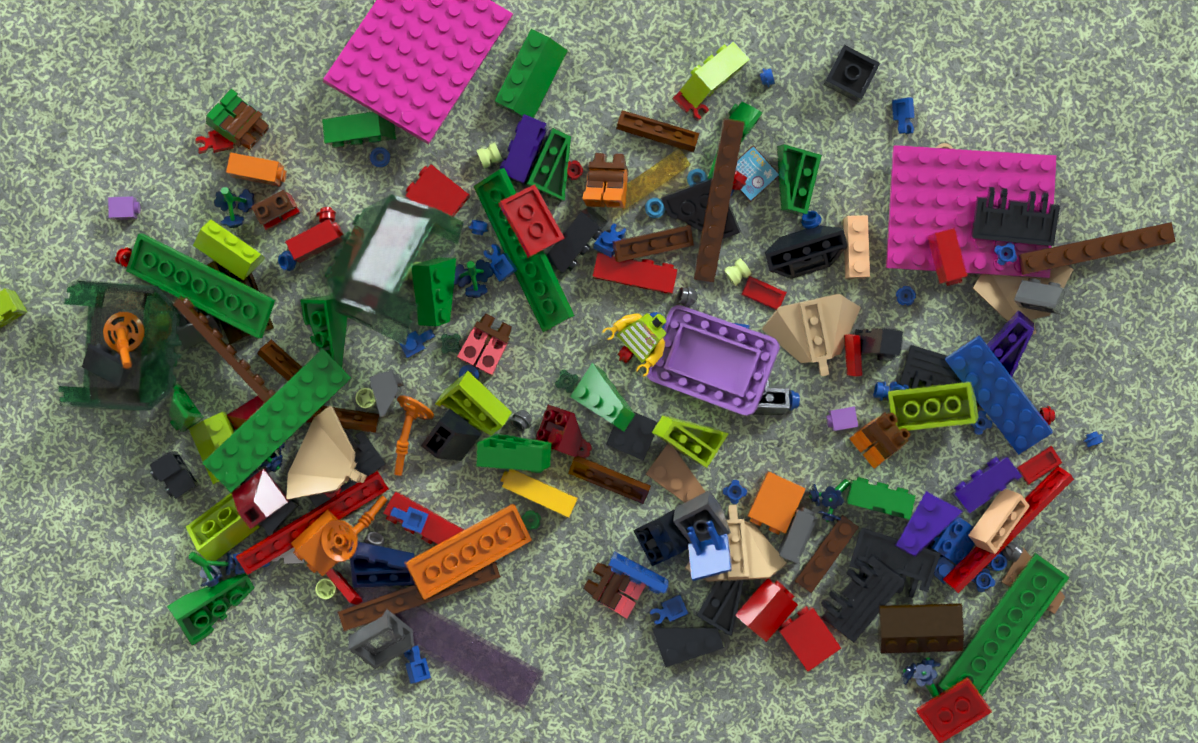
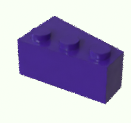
[500,114,548,185]
[987,310,1034,377]
[952,456,1022,514]
[896,491,963,557]

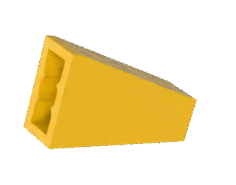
[500,469,578,517]

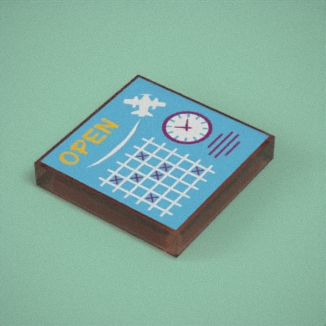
[736,145,779,203]

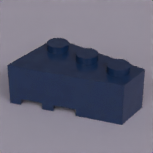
[350,542,415,588]

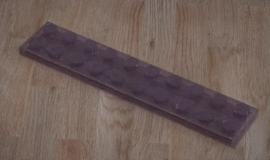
[346,586,544,708]

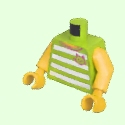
[602,313,666,377]

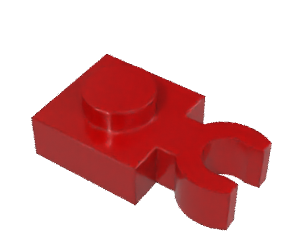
[672,91,709,121]
[195,130,234,154]

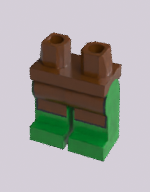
[206,88,269,150]

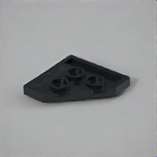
[661,178,741,239]

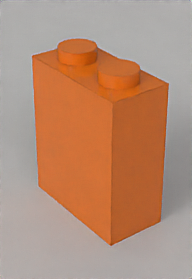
[226,152,287,187]
[747,471,806,535]
[292,510,358,577]

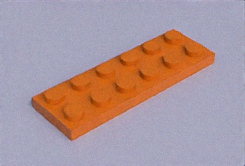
[405,504,532,600]

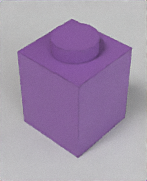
[108,196,141,220]
[826,406,858,431]

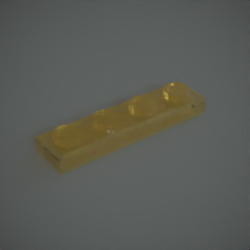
[622,148,691,211]

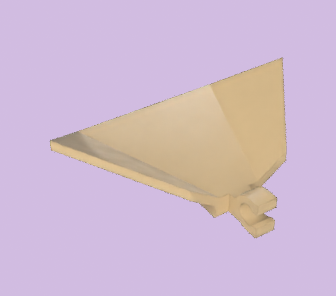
[972,265,1073,335]
[762,294,861,376]
[286,406,366,500]
[685,505,787,581]

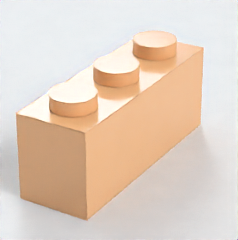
[843,215,870,279]
[968,489,1029,554]

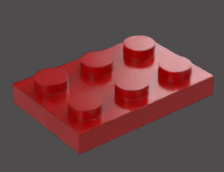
[498,184,564,258]
[916,677,992,743]

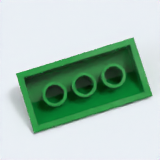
[495,29,568,118]

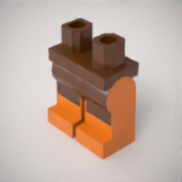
[583,153,629,208]
[849,412,911,469]

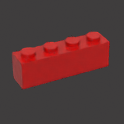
[593,253,678,295]
[383,491,464,545]

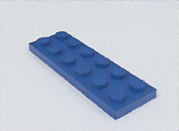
[945,335,1053,455]

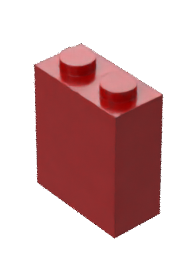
[405,164,470,228]
[285,219,344,263]
[927,228,967,286]
[735,578,798,642]
[778,606,841,672]

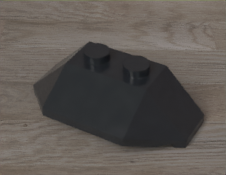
[764,225,848,279]

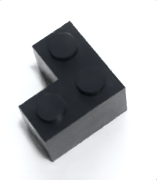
[753,379,790,416]
[149,451,199,499]

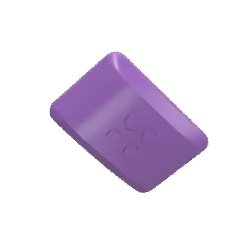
[647,305,780,416]

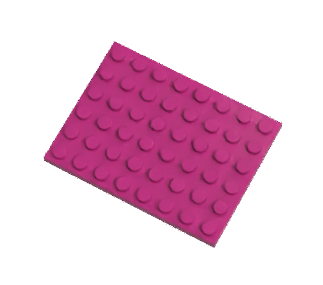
[323,0,513,145]
[886,145,1057,278]

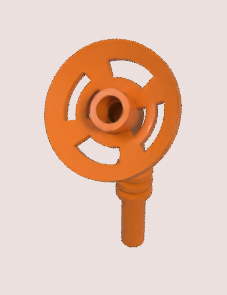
[103,312,145,369]
[394,395,434,476]
[321,496,388,562]

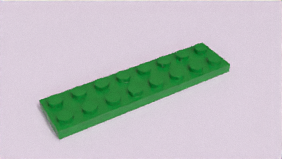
[473,168,575,332]
[126,233,276,339]
[203,349,352,493]
[938,553,1070,696]

